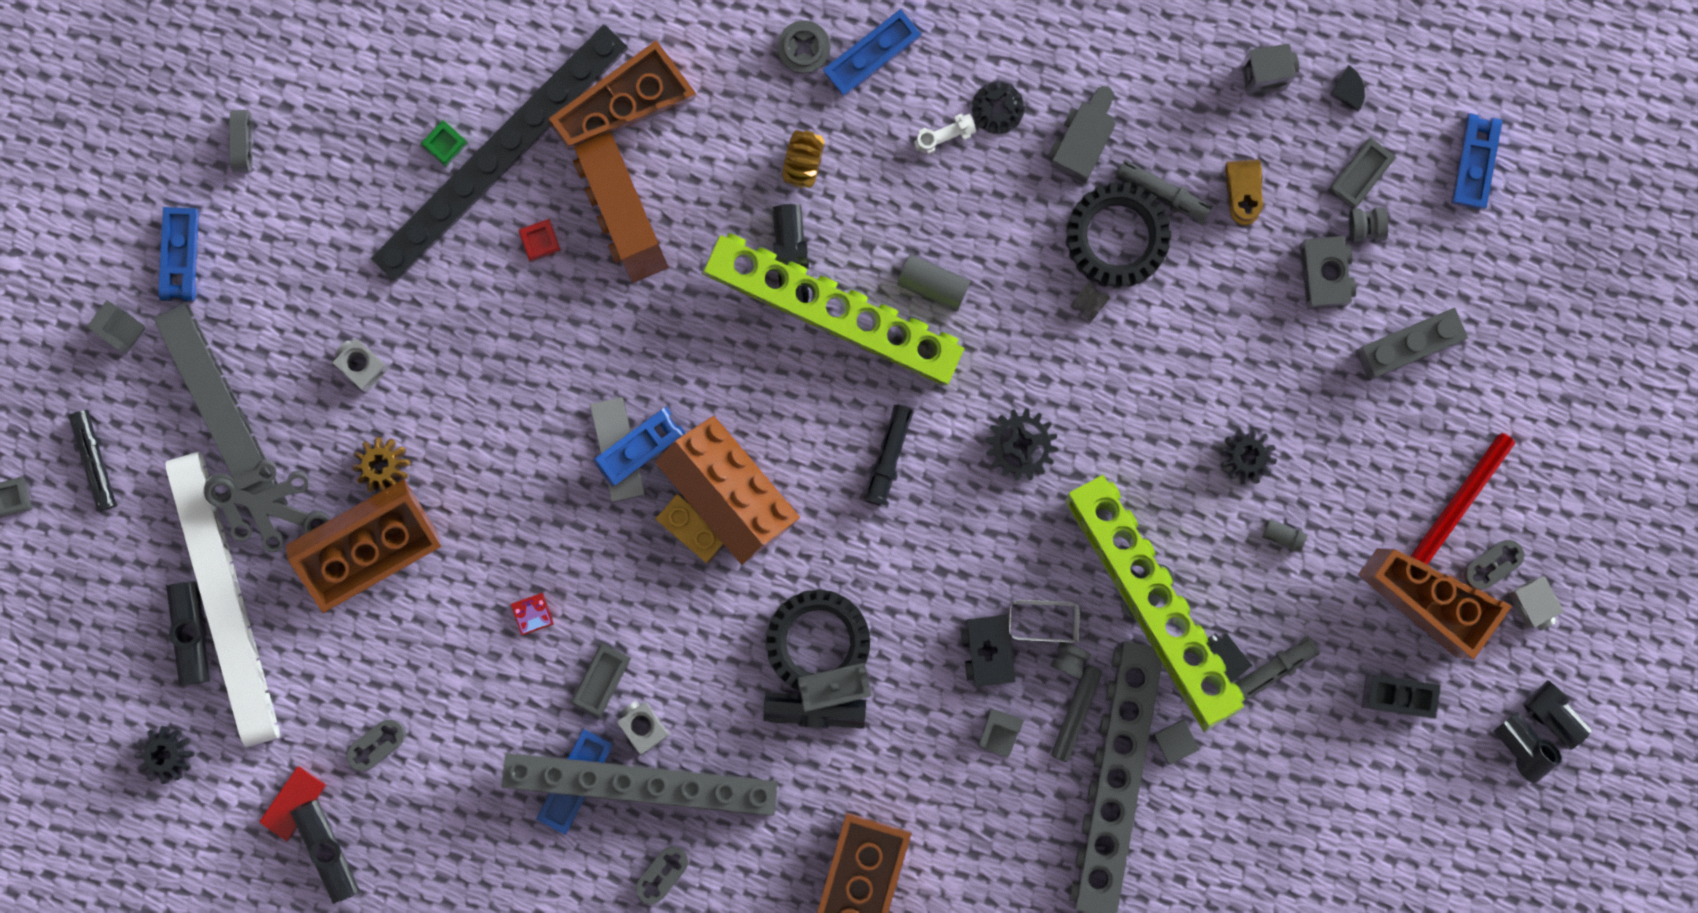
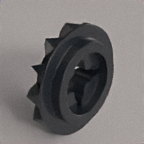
[972,80,1025,134]

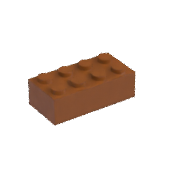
[655,415,801,565]
[286,479,441,613]
[817,812,912,913]

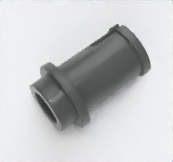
[1262,518,1308,553]

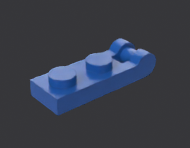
[1451,113,1502,210]
[159,207,199,302]
[592,406,686,487]

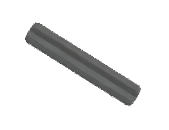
[1051,665,1102,762]

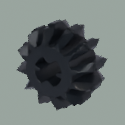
[1219,428,1277,485]
[134,726,195,784]

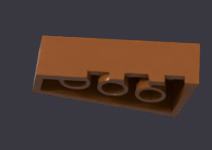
[573,131,669,283]
[1358,548,1512,660]

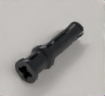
[859,404,914,508]

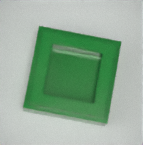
[420,120,468,167]

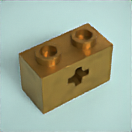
[655,494,725,565]

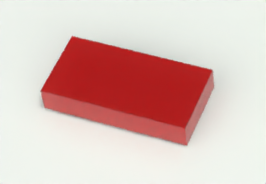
[259,766,327,841]

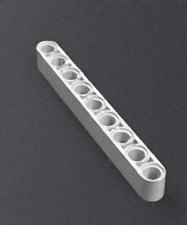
[166,451,280,748]

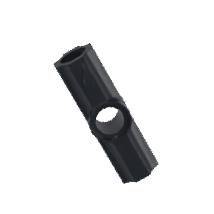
[773,204,809,303]
[166,581,210,686]
[763,692,866,729]
[290,798,360,904]

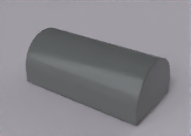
[897,254,971,312]

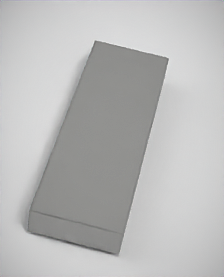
[590,397,645,502]

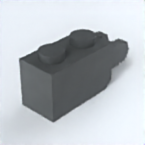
[1049,85,1115,183]

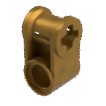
[1225,159,1263,226]

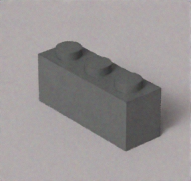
[1356,307,1468,381]

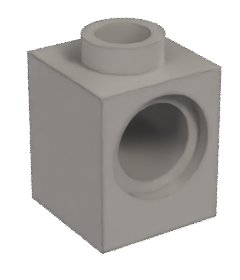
[332,338,390,392]
[1508,576,1564,631]
[617,700,670,755]

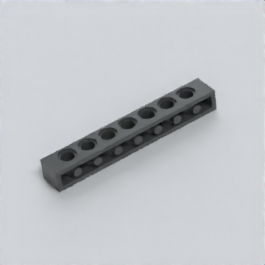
[1069,641,1162,913]
[501,753,778,816]

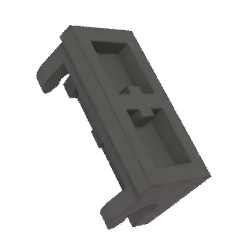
[798,663,872,712]

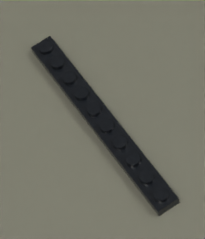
[371,24,628,283]

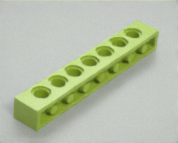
[701,233,965,386]
[1065,475,1244,732]

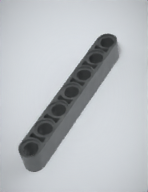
[154,302,288,515]

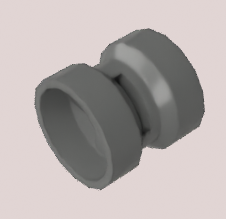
[1349,207,1388,243]

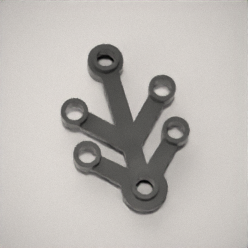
[204,459,330,552]

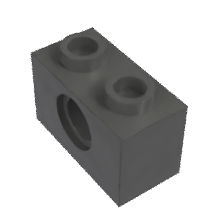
[1241,43,1299,96]
[1300,236,1356,310]

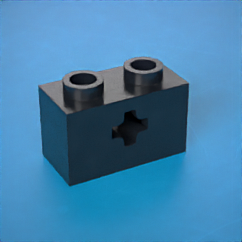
[960,614,1016,687]
[1361,674,1441,719]

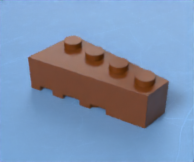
[549,40,696,151]

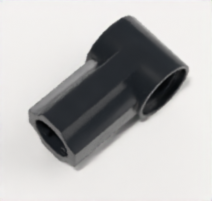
[1522,680,1592,750]
[1494,712,1562,783]

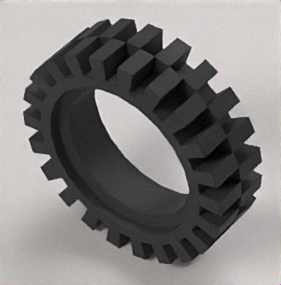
[1066,182,1171,288]
[766,589,870,691]

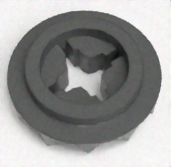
[778,20,830,73]

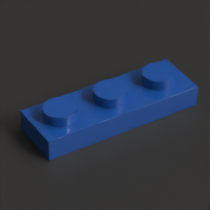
[823,9,921,98]
[536,728,613,835]

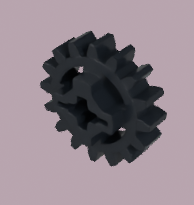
[985,408,1058,482]

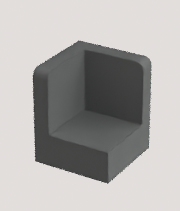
[87,300,145,354]
[977,708,1024,757]

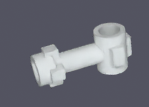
[914,114,977,155]

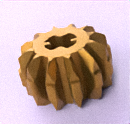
[782,130,824,188]
[352,437,410,492]

